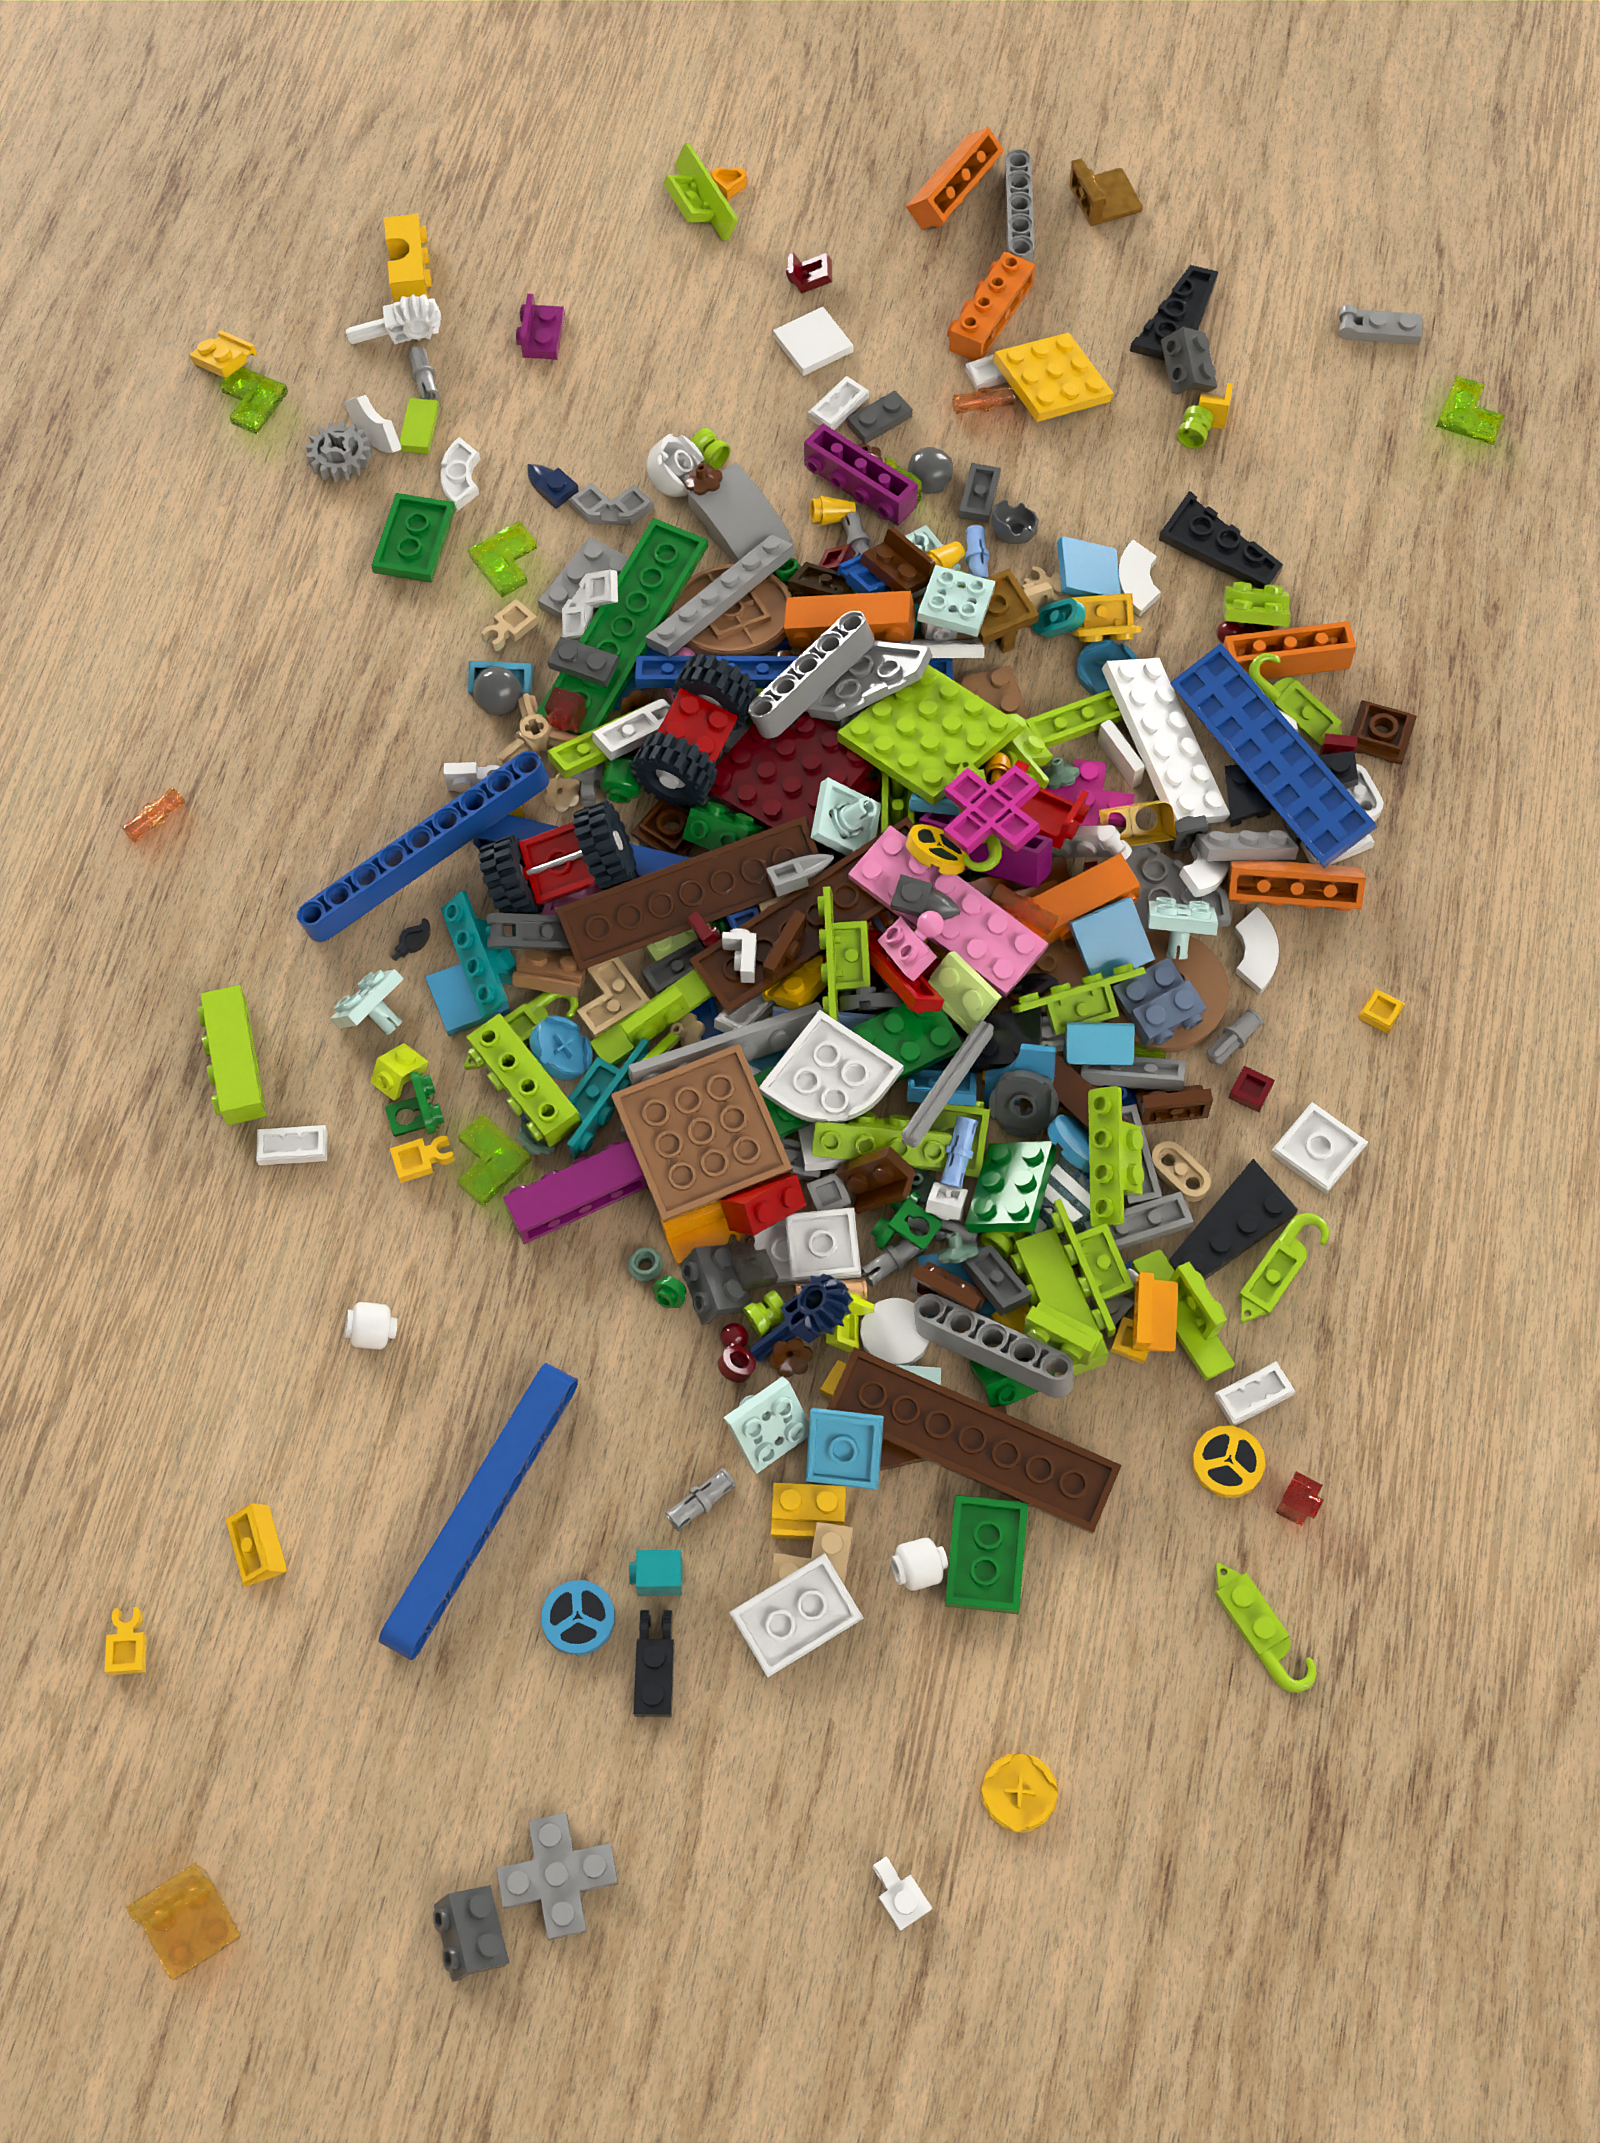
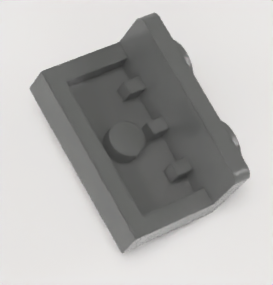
[1161,327,1217,395]
[680,1244,752,1325]
[433,1885,509,1982]

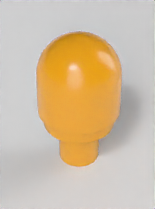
[984,752,1011,786]

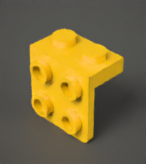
[1069,593,1141,642]

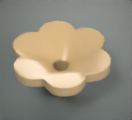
[543,773,580,813]
[668,1013,705,1047]

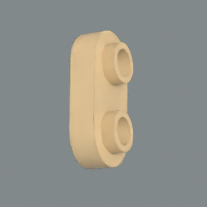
[1151,1141,1211,1202]

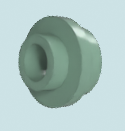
[628,1248,663,1282]

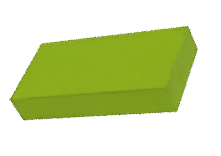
[399,398,440,454]

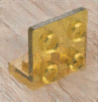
[126,1862,241,1980]

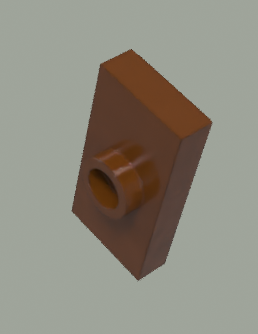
[762,910,806,982]

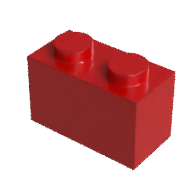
[719,1173,806,1236]

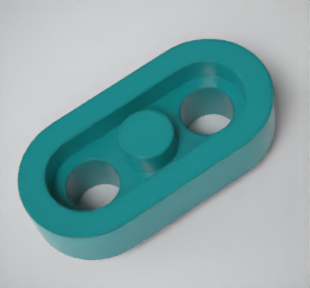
[1032,598,1085,638]

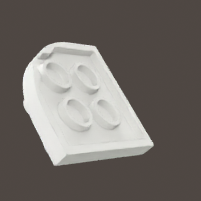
[759,1010,904,1123]

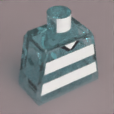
[1028,1156,1090,1241]

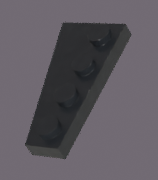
[1130,265,1218,360]
[1159,491,1283,589]
[1225,751,1358,827]
[926,1006,1043,1071]
[1168,1158,1298,1280]

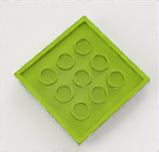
[837,664,1021,806]

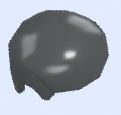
[906,447,954,494]
[991,499,1039,544]
[473,666,522,716]

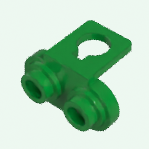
[385,1071,445,1137]
[870,1191,942,1250]

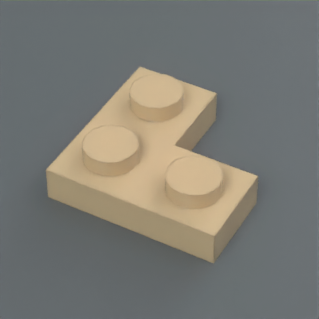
[576,957,650,1039]
[769,1522,854,1587]

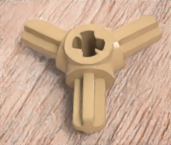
[496,693,578,766]

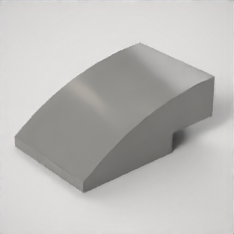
[688,463,793,563]

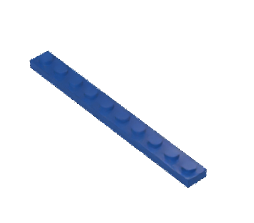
[635,656,953,688]

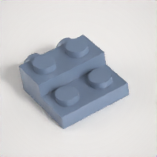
[1111,957,1207,1047]

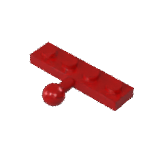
[868,929,945,1013]

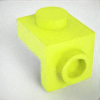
[371,1043,429,1100]
[825,1294,874,1352]

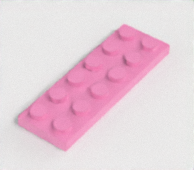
[848,825,1048,997]

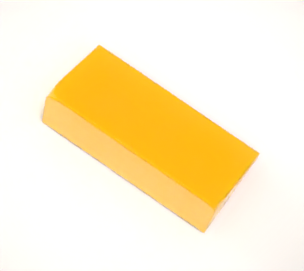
[225,1503,287,1587]

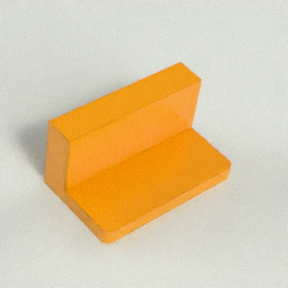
[660,1201,741,1266]
[1132,1272,1178,1353]

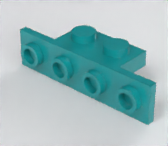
[440,890,517,1018]
[567,1038,650,1161]

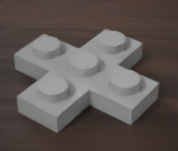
[497,1813,618,1941]

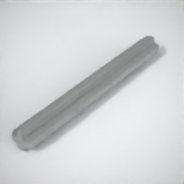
[901,1020,994,1148]

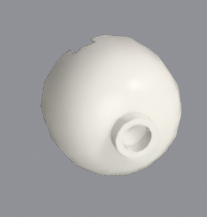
[646,434,704,497]

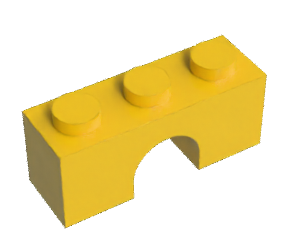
[384,214,432,303]

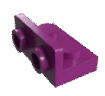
[516,293,565,360]

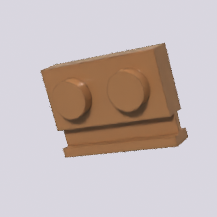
[512,950,588,997]

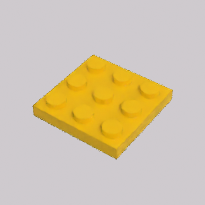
[992,332,1114,422]

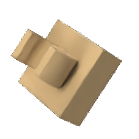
[1021,582,1053,611]

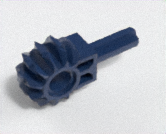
[750,1273,853,1362]

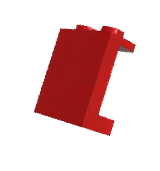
[1015,760,1090,850]

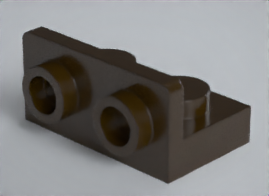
[788,562,856,597]

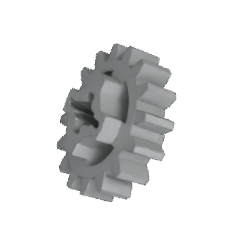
[306,421,372,482]

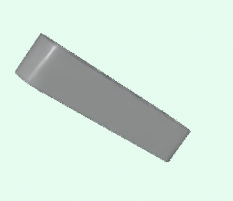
[1004,149,1034,263]
[748,610,875,738]
[913,1294,1074,1398]

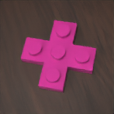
[1045,759,1135,828]
[943,765,1040,855]

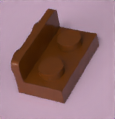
[860,527,936,594]
[1135,1085,1213,1125]
[835,1146,916,1214]
[910,1262,987,1314]

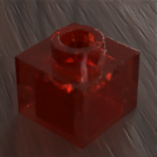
[544,686,587,733]
[1275,1471,1324,1526]

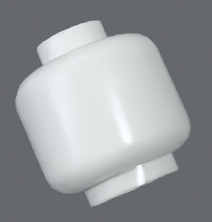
[344,1302,397,1350]
[891,1538,948,1591]

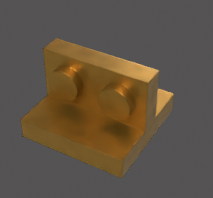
[963,568,1039,653]

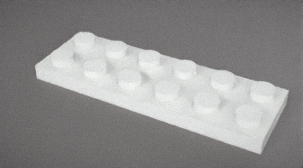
[1102,658,1230,823]

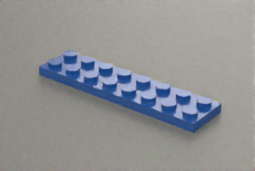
[1170,643,1377,868]

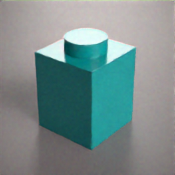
[629,1550,683,1596]

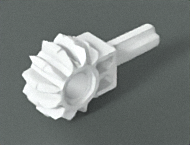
[346,294,442,344]

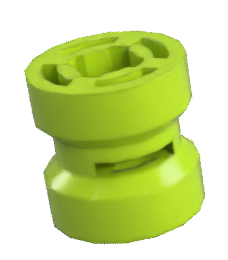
[1176,406,1214,449]
[691,427,731,470]
[980,1232,1028,1259]
[743,1290,785,1338]

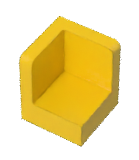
[1198,383,1233,429]

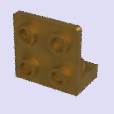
[1069,158,1143,227]

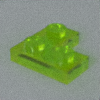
[220,367,288,434]
[1436,375,1505,445]
[468,521,537,597]
[457,1113,532,1207]

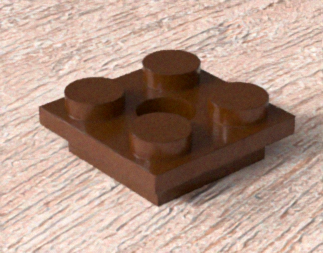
[1350,700,1417,765]
[631,799,695,856]

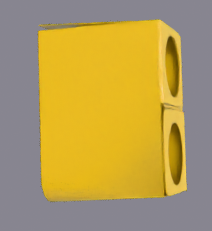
[1099,800,1177,846]

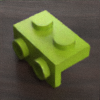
[1023,1302,1103,1366]

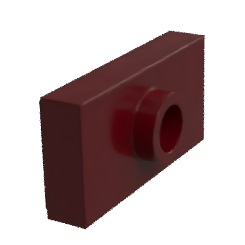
[687,911,722,949]

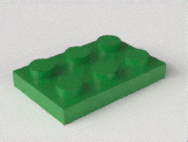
[371,493,456,583]
[965,1141,1057,1233]
[945,1495,1028,1615]

